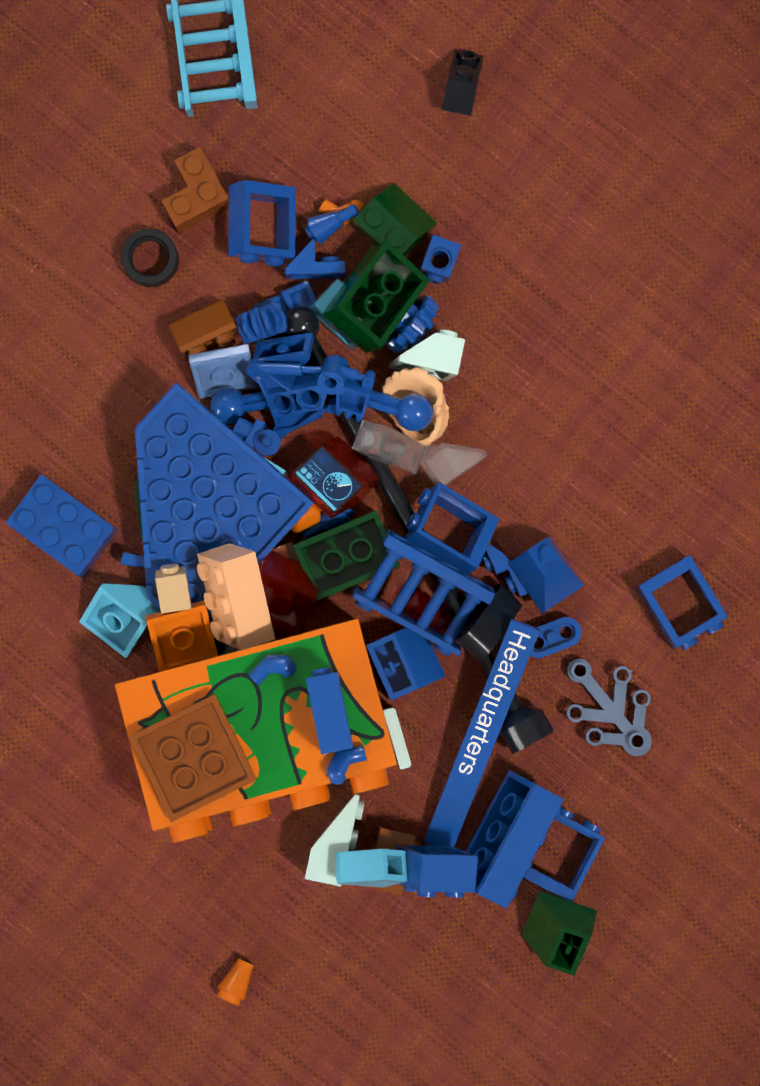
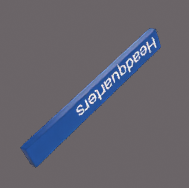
[423,618,540,847]

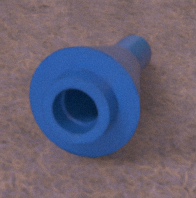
[305,204,360,244]
[302,500,355,539]

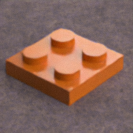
[145,600,218,672]

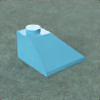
[79,583,161,658]

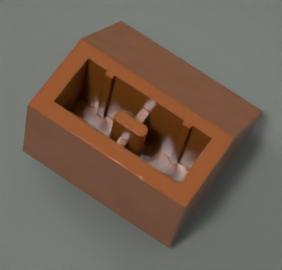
[169,300,240,361]

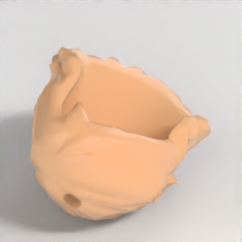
[382,367,449,448]

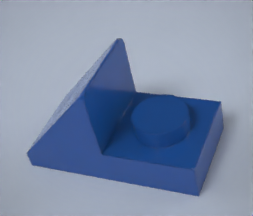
[285,239,346,280]

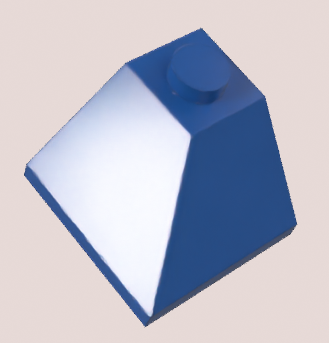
[509,536,584,614]

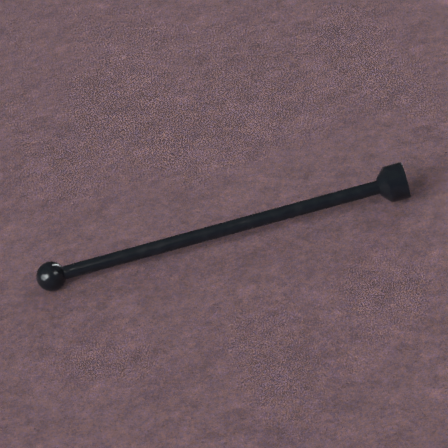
[282,306,554,754]

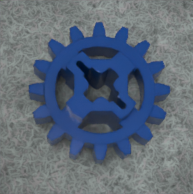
[384,295,439,353]

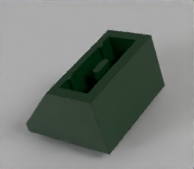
[522,891,597,976]

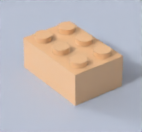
[197,543,275,650]

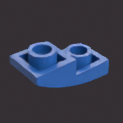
[482,544,528,598]

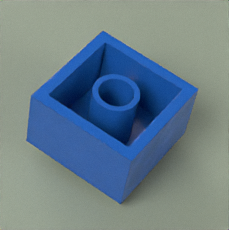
[396,845,478,898]

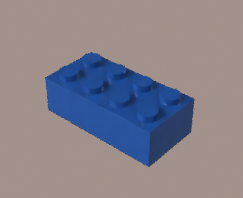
[466,770,564,909]

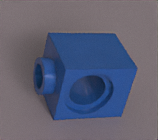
[421,235,461,285]

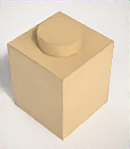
[155,564,192,614]

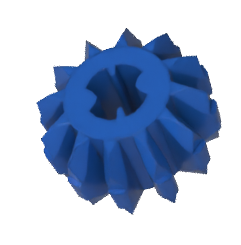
[236,303,287,344]

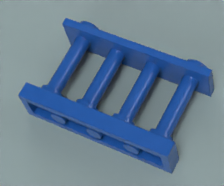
[352,529,495,657]

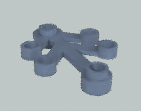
[566,659,652,756]

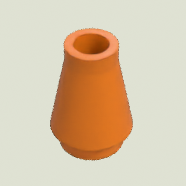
[217,958,254,1006]

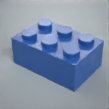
[6,474,118,578]

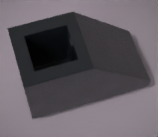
[442,50,484,116]

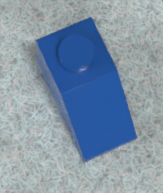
[253,332,314,366]

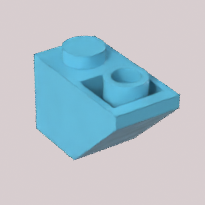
[335,849,408,888]

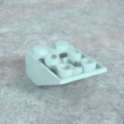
[305,793,365,887]

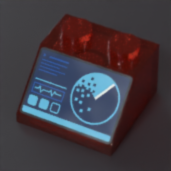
[289,437,380,519]

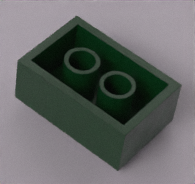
[322,240,430,353]
[293,510,400,603]

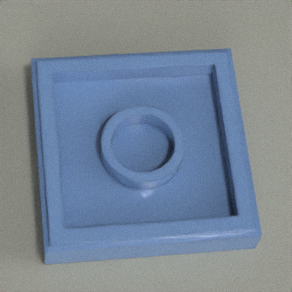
[189,344,258,399]

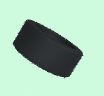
[121,228,179,288]

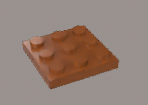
[129,694,257,822]

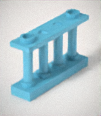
[166,0,258,117]

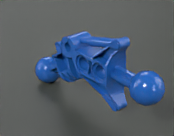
[210,355,433,440]

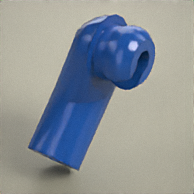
[248,655,296,685]

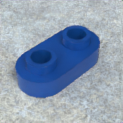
[530,617,582,658]

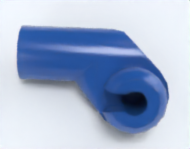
[326,745,367,785]

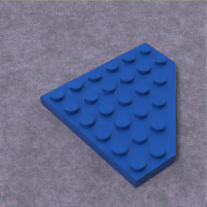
[135,382,314,618]

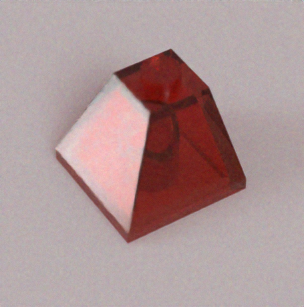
[260,550,319,635]

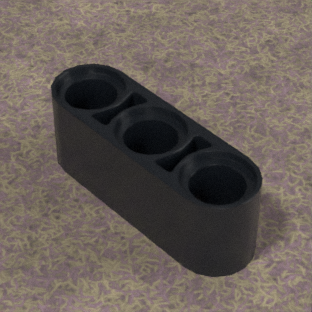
[456,583,522,661]

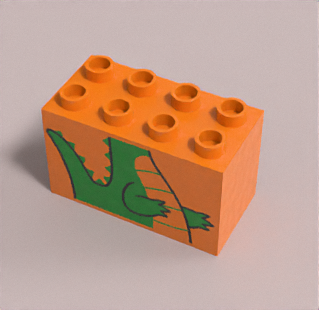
[114,619,397,843]

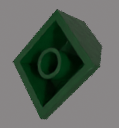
[353,183,437,257]

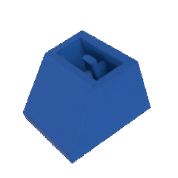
[366,628,446,701]

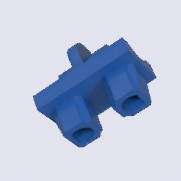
[233,417,281,456]

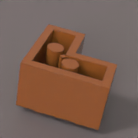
[162,147,229,233]

